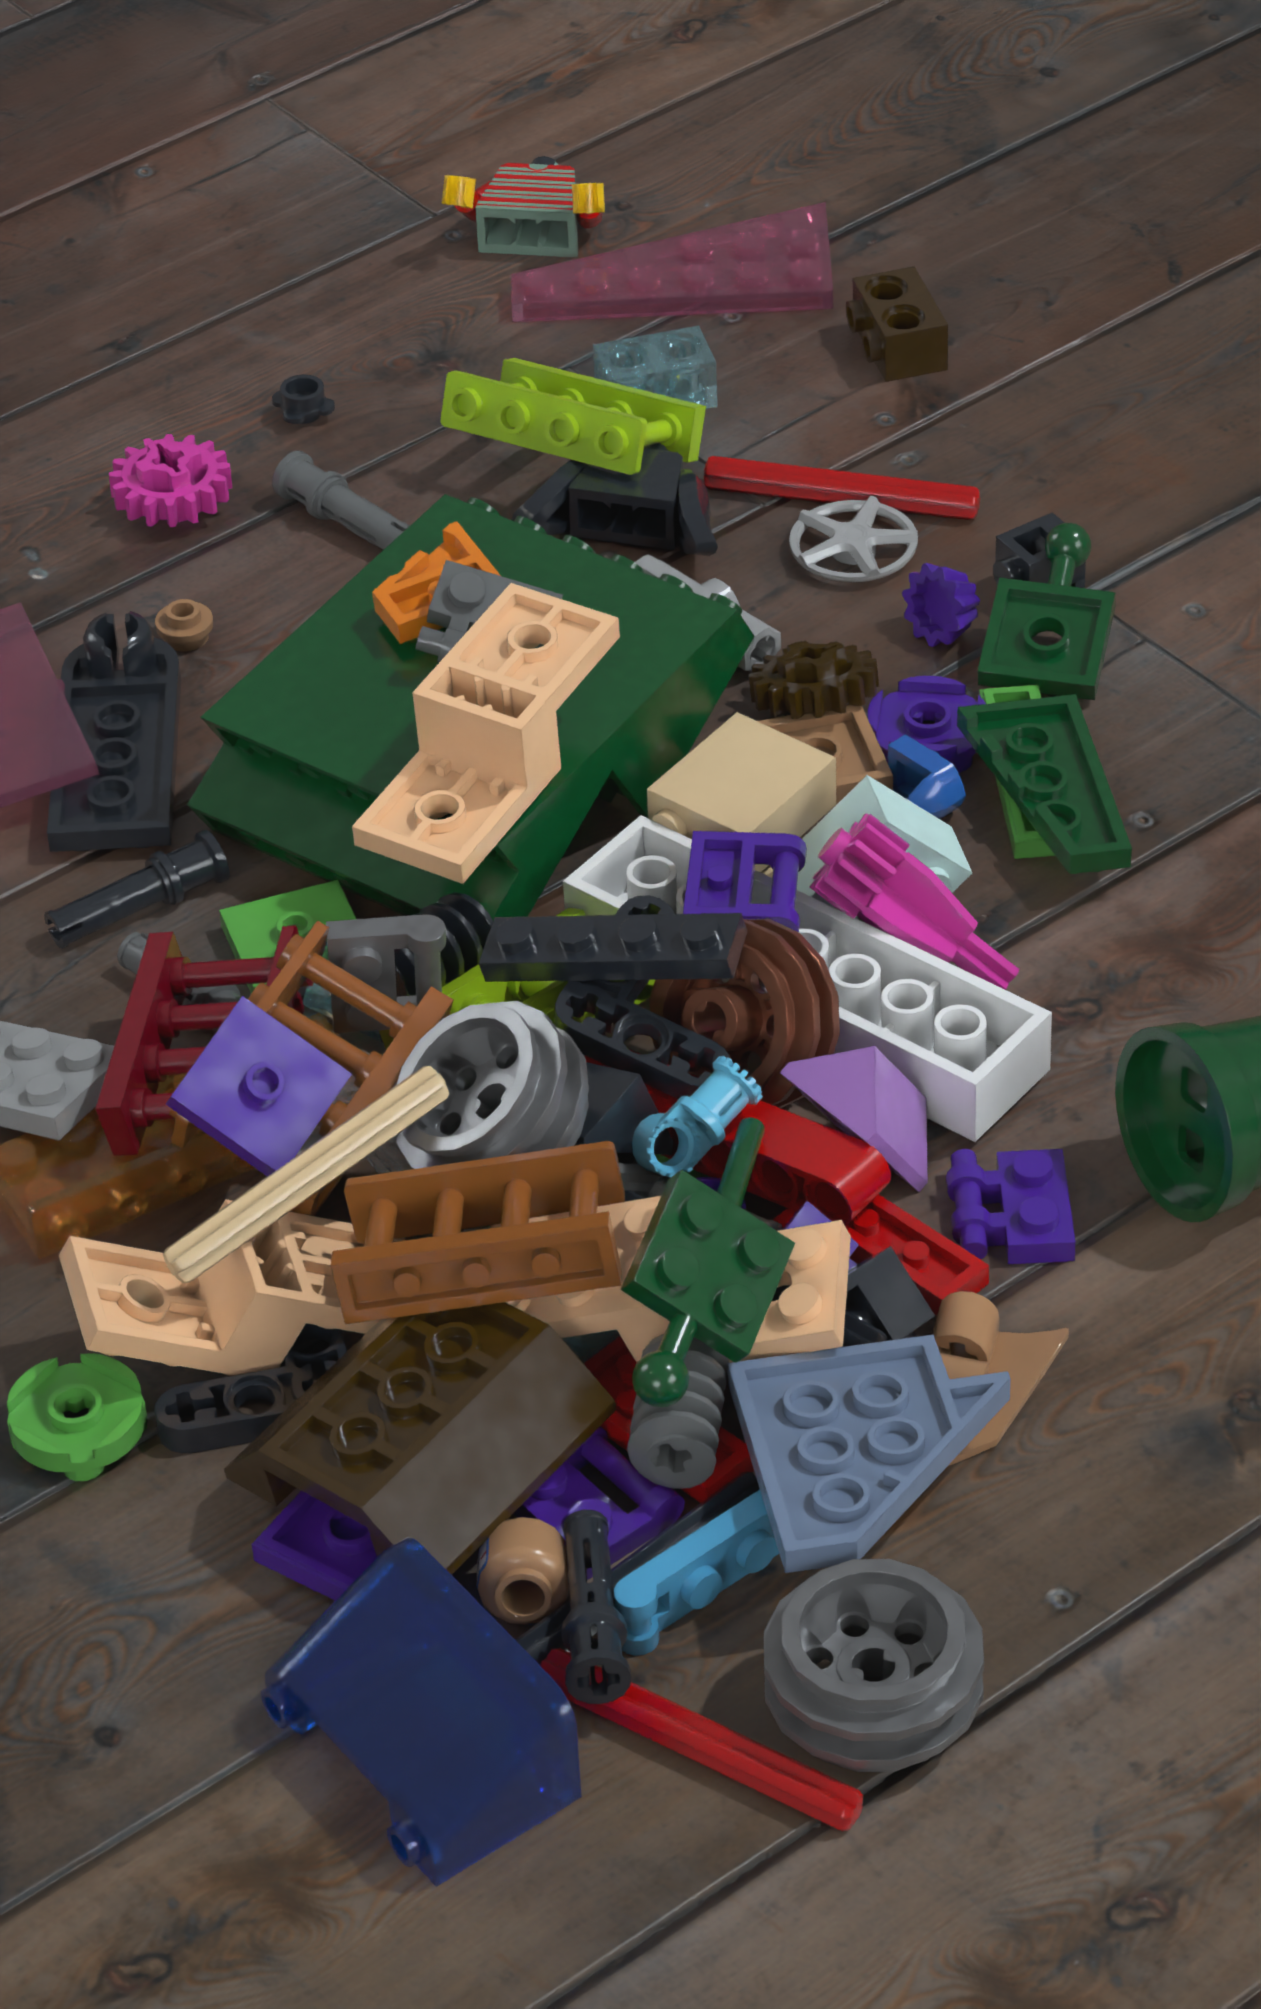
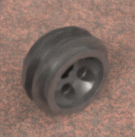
[396,1001,589,1169]
[764,1559,984,1772]

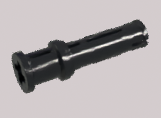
[44,830,230,949]
[561,1509,632,1704]

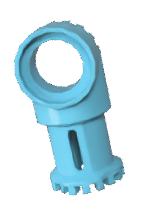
[632,1056,763,1177]

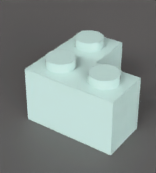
[797,775,973,918]

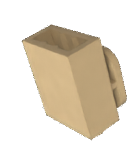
[647,712,836,878]

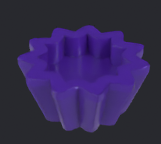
[902,563,980,647]

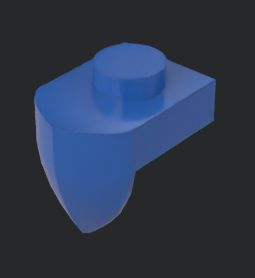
[888,734,966,820]

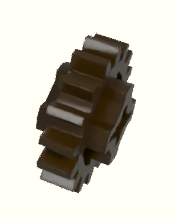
[748,640,880,719]

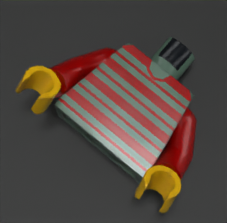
[441,156,605,258]

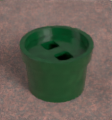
[1115,1015,1261,1222]

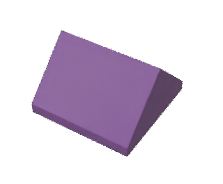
[780,1046,928,1192]

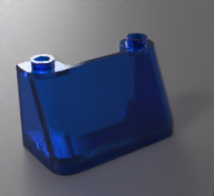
[261,1537,582,1887]

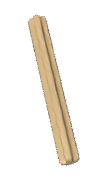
[163,1066,449,1283]

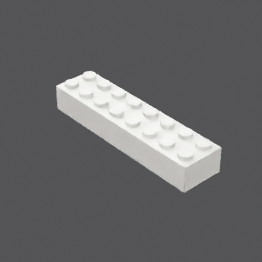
[563,815,1052,1142]

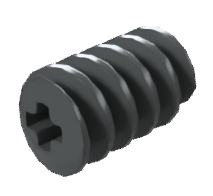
[627,1333,729,1488]

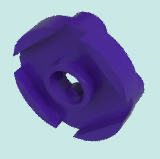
[868,676,986,773]

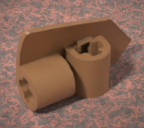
[932,1291,1069,1466]

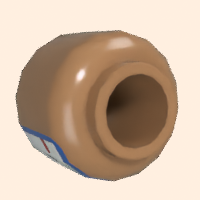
[476,1517,569,1625]

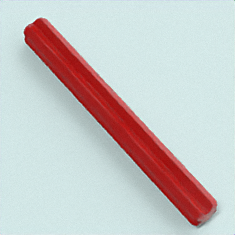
[704,456,980,520]
[538,1648,863,1831]

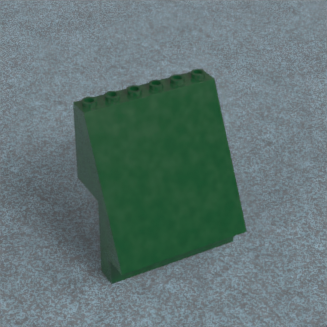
[187,494,755,921]

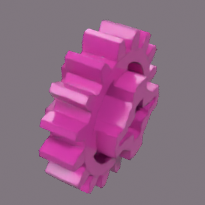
[109,434,233,527]

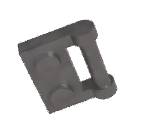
[326,915,446,1033]

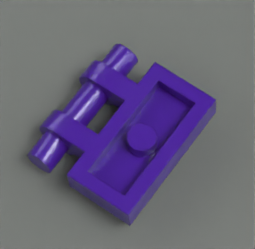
[946,1149,1076,1264]

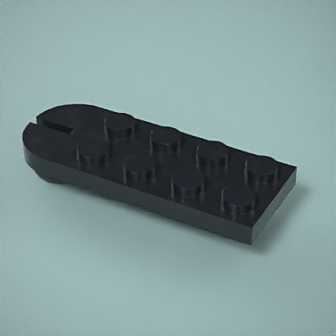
[47,611,181,852]

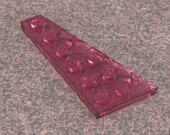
[511,202,833,322]

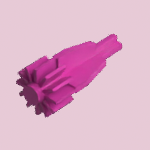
[809,813,1019,990]

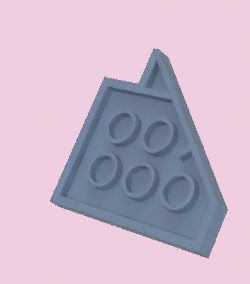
[728,1335,1011,1573]

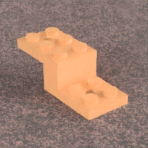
[352,583,620,884]
[491,1196,851,1363]
[59,1199,405,1376]

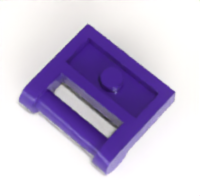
[683,831,807,932]
[513,1426,685,1581]

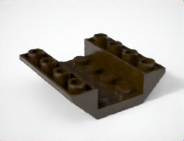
[224,1302,617,1595]

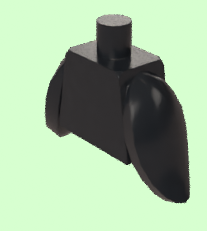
[511,443,718,556]

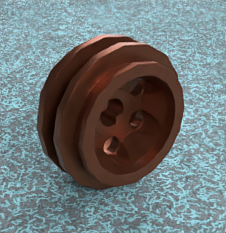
[649,919,840,1108]

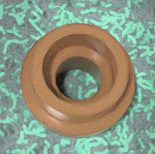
[155,599,214,652]

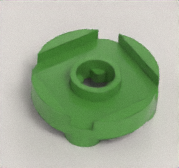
[7,1353,148,1482]

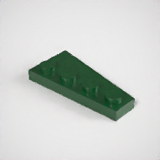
[957,694,1132,874]

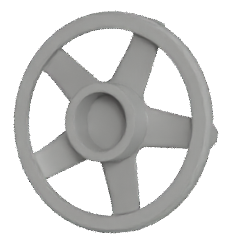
[789,496,918,582]

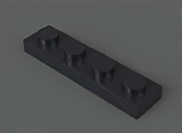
[478,913,748,982]

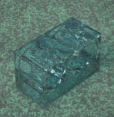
[593,326,717,409]

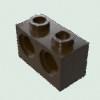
[846,266,948,382]

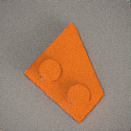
[372,521,501,644]

